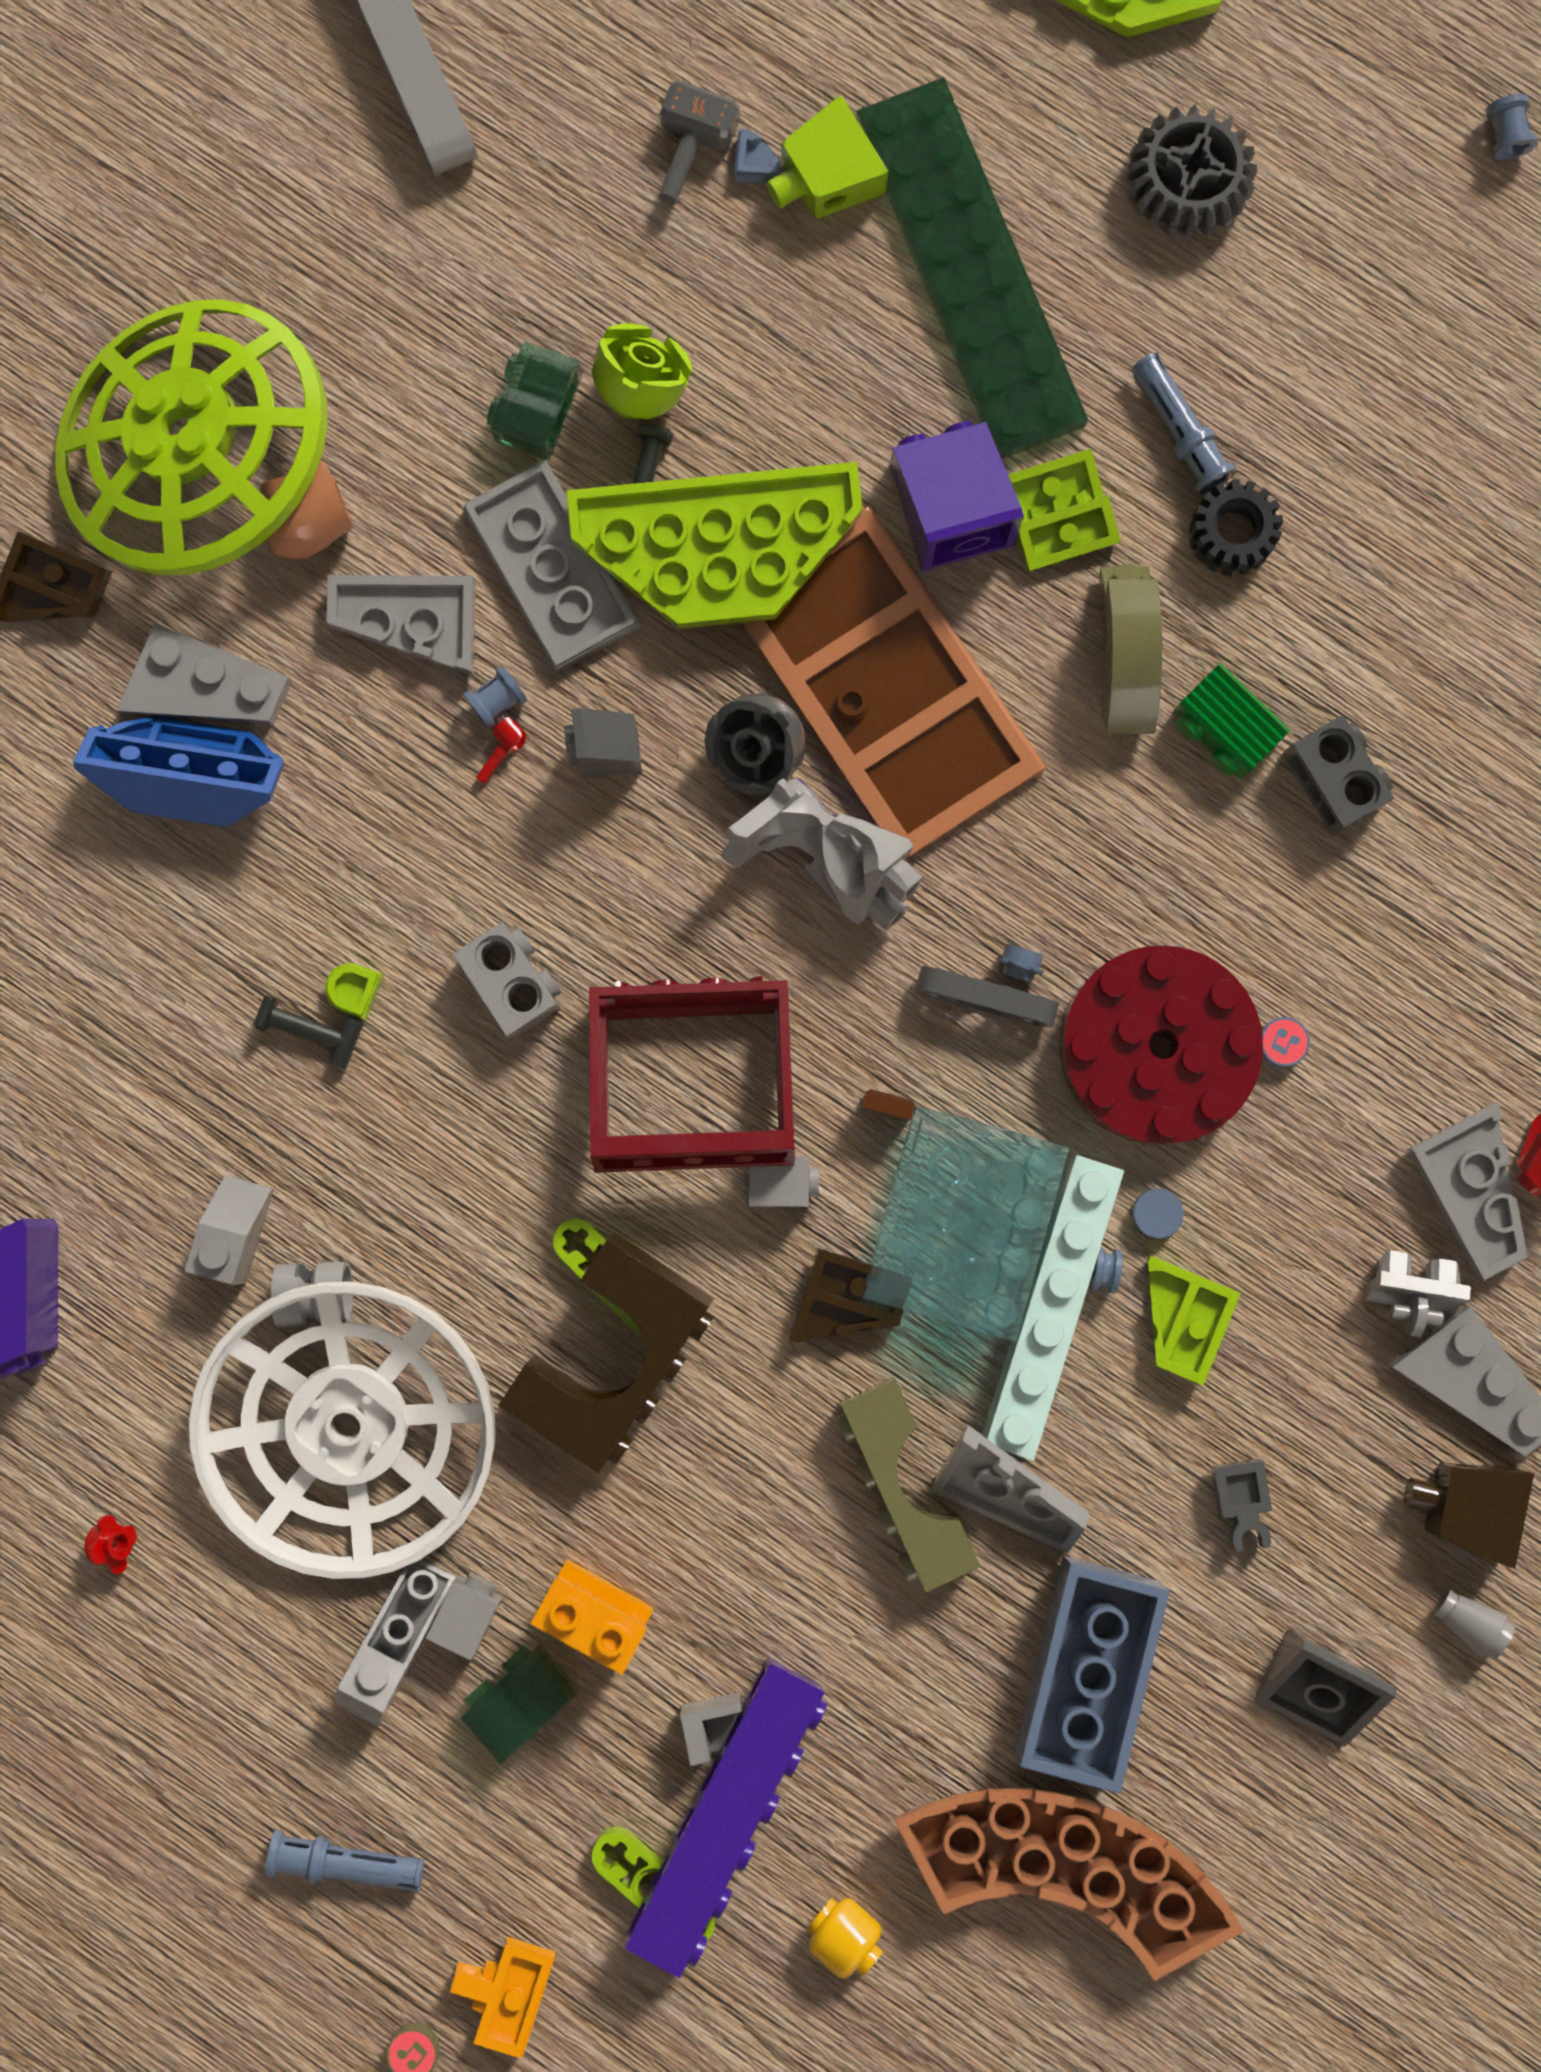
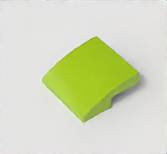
[1008,449,1121,571]

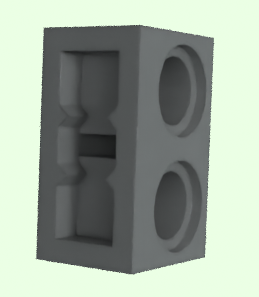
[1282,715,1395,836]

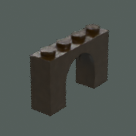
[498,1232,715,1473]

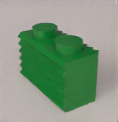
[1173,663,1291,779]

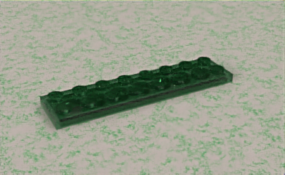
[856,77,1088,459]

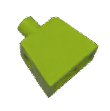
[766,95,888,218]

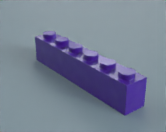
[624,1657,827,1978]

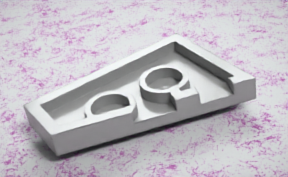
[326,575,476,676]
[116,623,292,725]
[1407,1102,1528,1280]
[1388,1306,1541,1457]
[931,1425,1090,1554]

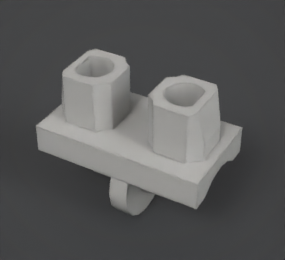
[1366,1250,1470,1337]

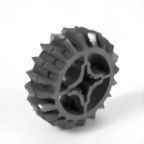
[1126,103,1257,241]

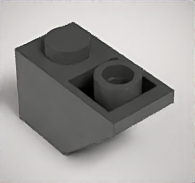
[564,708,642,779]

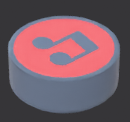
[1262,1017,1310,1067]

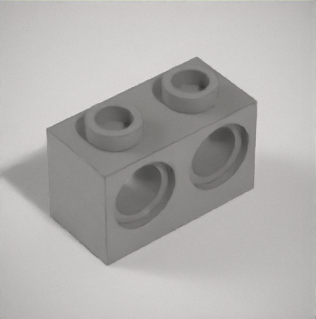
[453,921,562,1040]

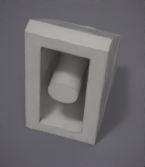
[184,1175,274,1285]

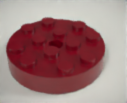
[1059,945,1263,1145]

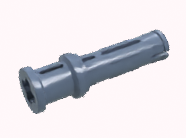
[1131,352,1237,495]
[265,1829,425,1893]

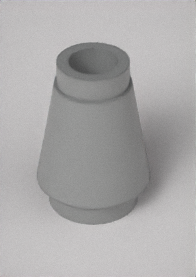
[1434,1590,1516,1660]

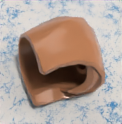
[259,461,353,560]

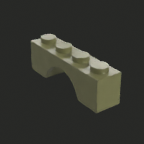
[836,1377,981,1593]

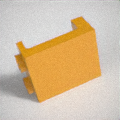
[530,1559,654,1675]

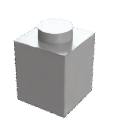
[749,1156,819,1207]
[425,1573,504,1661]

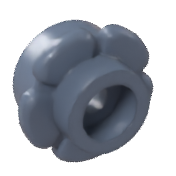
[996,944,1044,982]

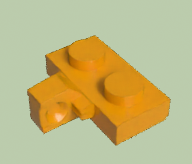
[450,1937,555,2058]

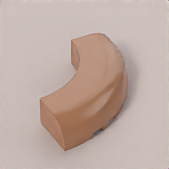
[894,1788,1245,1981]

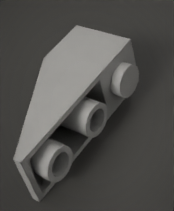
[334,1559,456,1727]

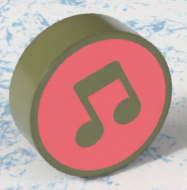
[386,2023,440,2072]

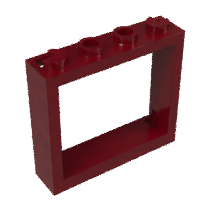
[589,976,795,1173]

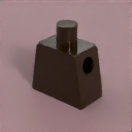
[1403,1463,1535,1569]

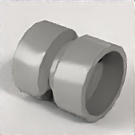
[271,1262,354,1329]

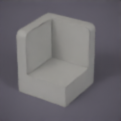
[680,1692,743,1766]

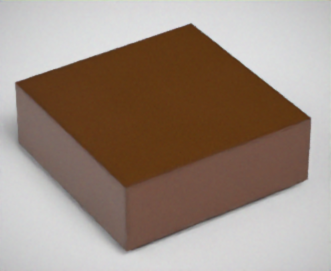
[861,1089,915,1122]

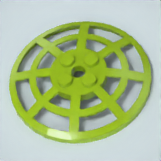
[55,300,328,575]

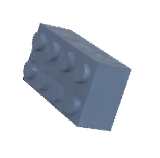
[1014,1555,1170,1794]

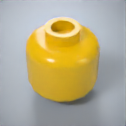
[806,1898,883,1978]

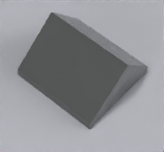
[1255,1629,1397,1747]

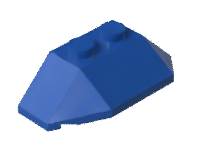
[73,716,284,827]

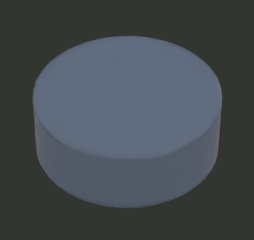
[1131,1189,1184,1238]

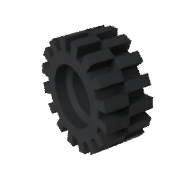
[1189,479,1283,576]

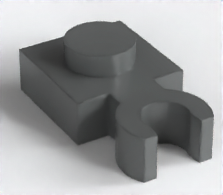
[1210,1459,1272,1553]

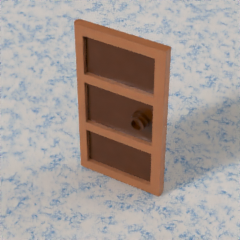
[741,506,1047,860]

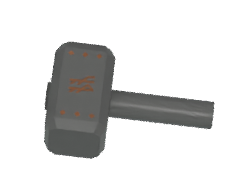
[659,81,740,205]

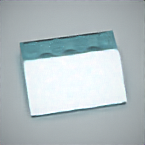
[861,1106,1069,1342]

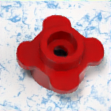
[84,1515,137,1574]

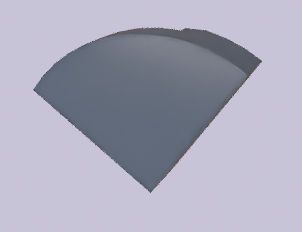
[734,128,782,184]

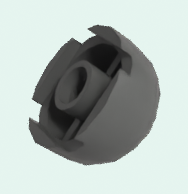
[704,693,806,795]

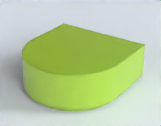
[325,963,384,1021]

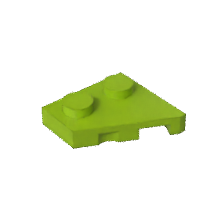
[1148,1256,1241,1386]

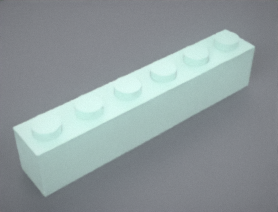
[981,1155,1125,1461]

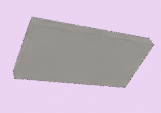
[461,459,641,674]

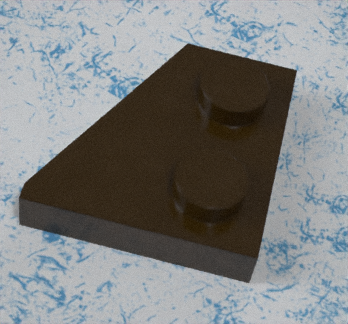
[0,531,112,622]
[789,1247,914,1343]

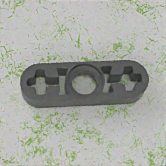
[915,966,1059,1028]

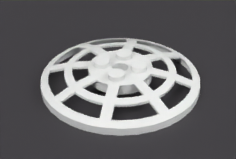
[189,1282,495,1579]

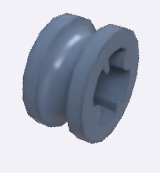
[1089,1247,1123,1294]

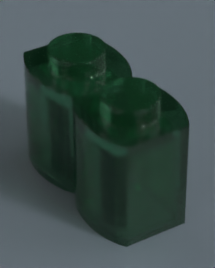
[487,342,582,460]
[460,1643,579,1765]

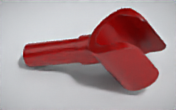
[476,717,526,784]

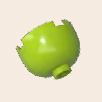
[592,323,692,419]

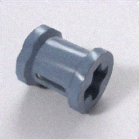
[1485,94,1538,160]
[463,665,528,729]

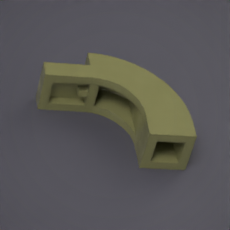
[1099,564,1162,734]

